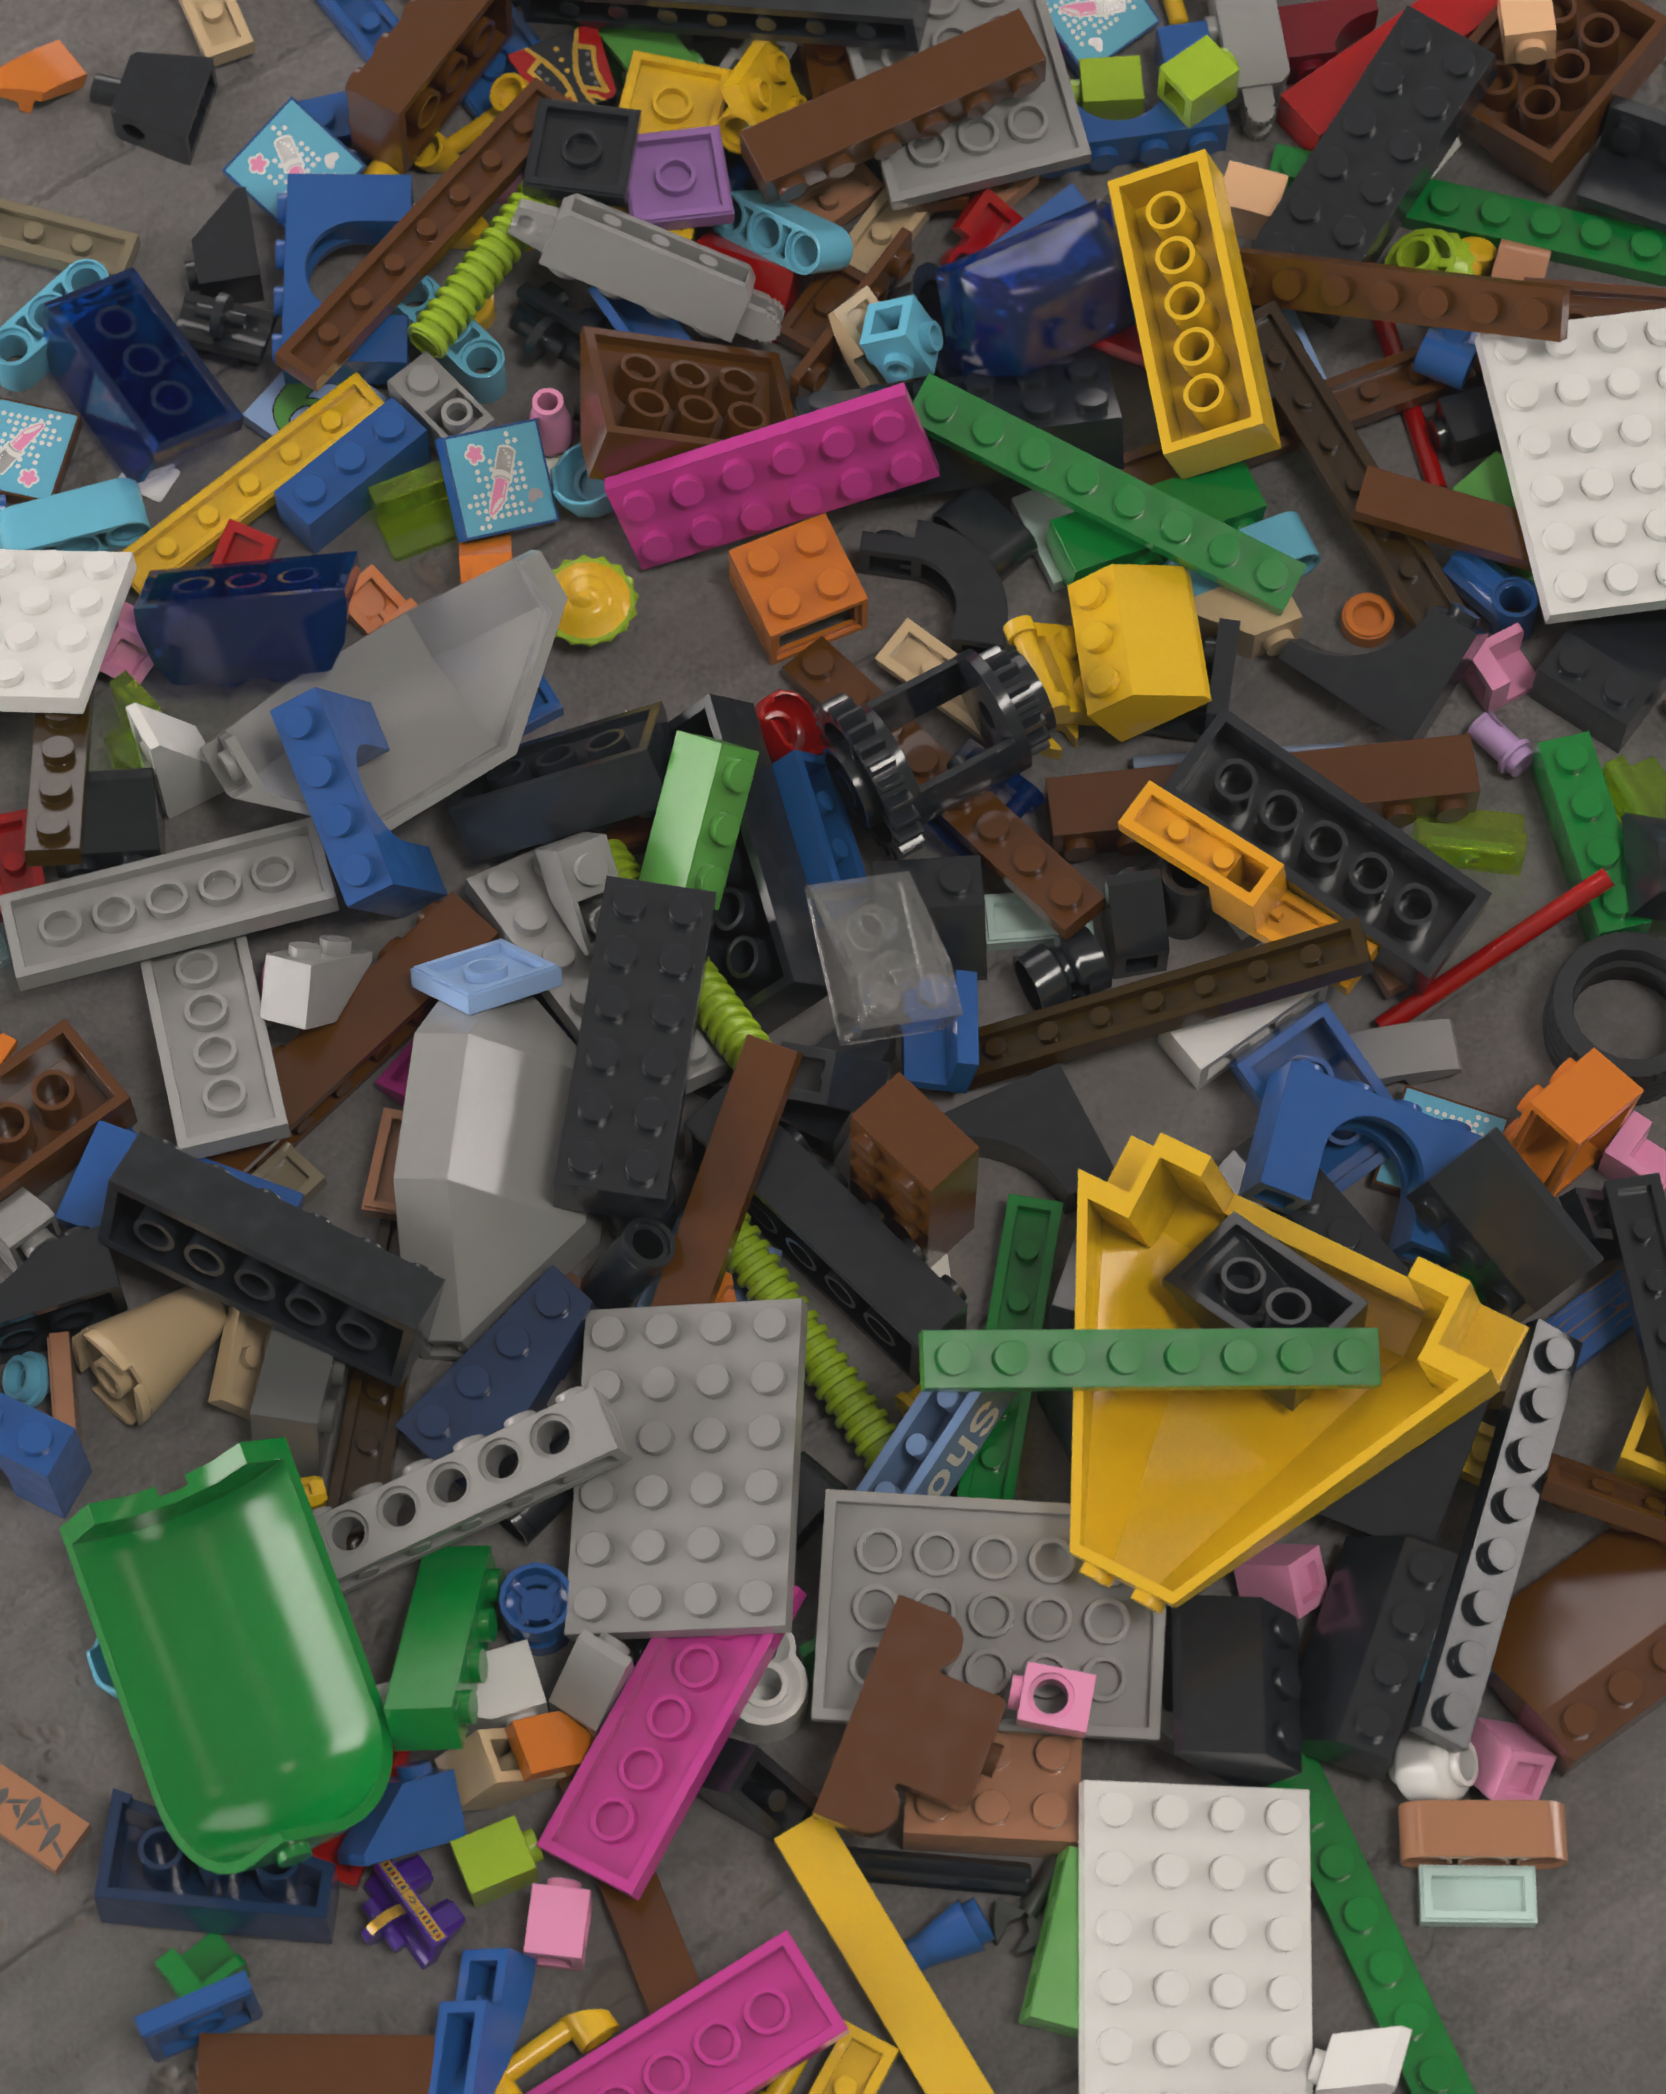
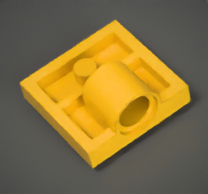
[716,39,808,154]

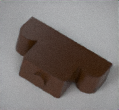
[813,1594,1006,1839]
[196,2033,435,2094]

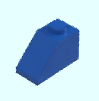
[337,1760,467,1867]

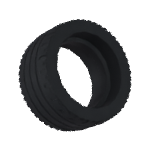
[1543,931,1666,1106]

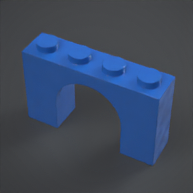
[1039,20,1229,179]
[272,173,414,385]
[270,687,448,918]
[1238,1060,1482,1268]
[0,1392,92,1519]

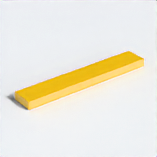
[122,371,384,604]
[774,1816,995,2094]

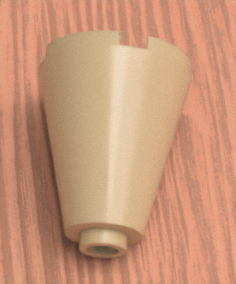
[71,1286,228,1426]

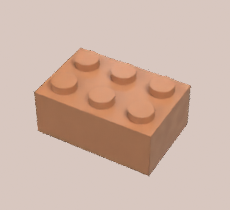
[903,1733,1082,1858]

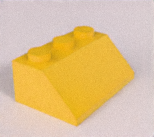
[1067,564,1212,743]

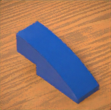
[429,1948,537,2094]

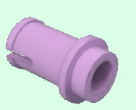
[1467,710,1535,777]

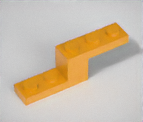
[1118,780,1379,996]

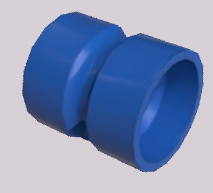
[499,1562,570,1657]

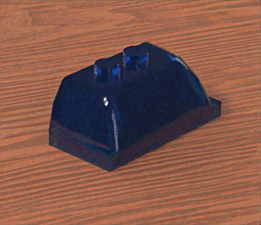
[935,199,1136,376]
[42,267,244,483]
[133,551,361,687]

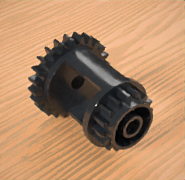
[815,645,1056,860]

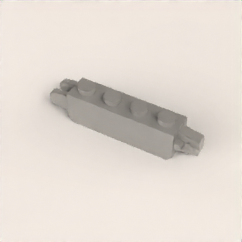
[1198,0,1290,142]
[508,193,785,344]

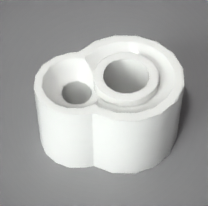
[733,1633,808,1743]

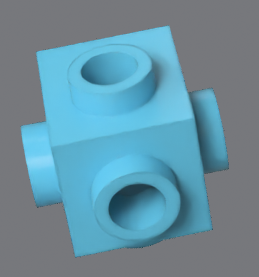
[859,294,943,384]

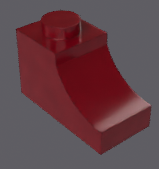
[1277,0,1379,85]

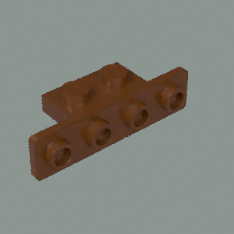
[776,227,915,403]

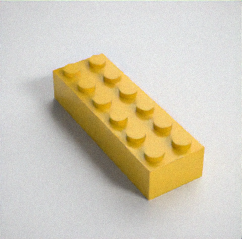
[1107,149,1282,480]

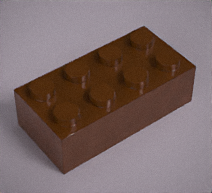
[345,0,513,175]
[0,1019,138,1203]
[850,1072,979,1268]

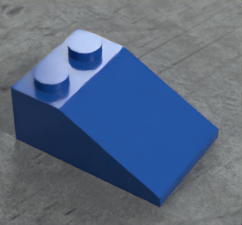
[1226,1001,1394,1192]

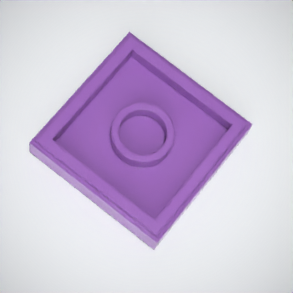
[627,125,734,231]

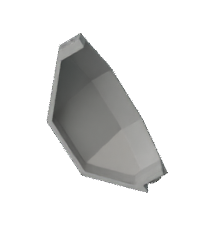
[200,550,568,831]
[393,995,603,1360]

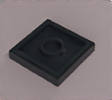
[522,97,642,208]

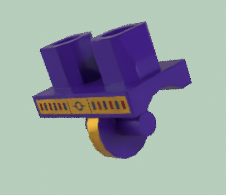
[361,1855,465,1970]

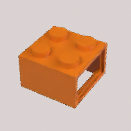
[728,513,868,666]
[1502,1048,1644,1198]

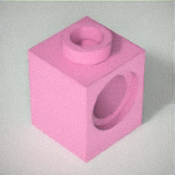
[1007,1662,1097,1739]
[523,1878,593,1972]

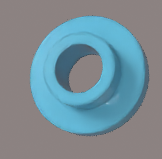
[2,1351,51,1408]

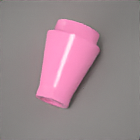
[528,388,577,457]

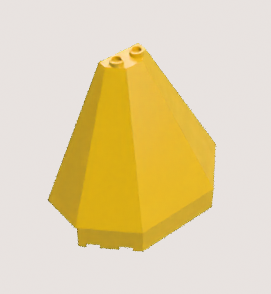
[1070,1132,1529,1614]

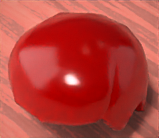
[755,689,826,764]

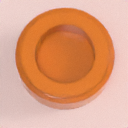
[1340,593,1395,648]

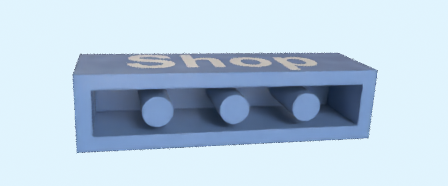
[855,1391,1017,1496]

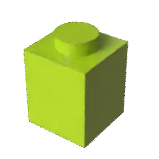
[1157,35,1240,129]
[1069,55,1144,120]
[450,1815,544,1908]

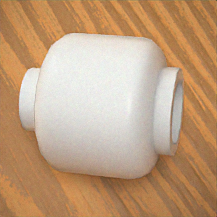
[1388,1730,1479,1801]

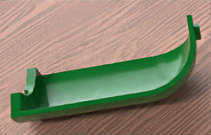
[59,1437,393,1874]

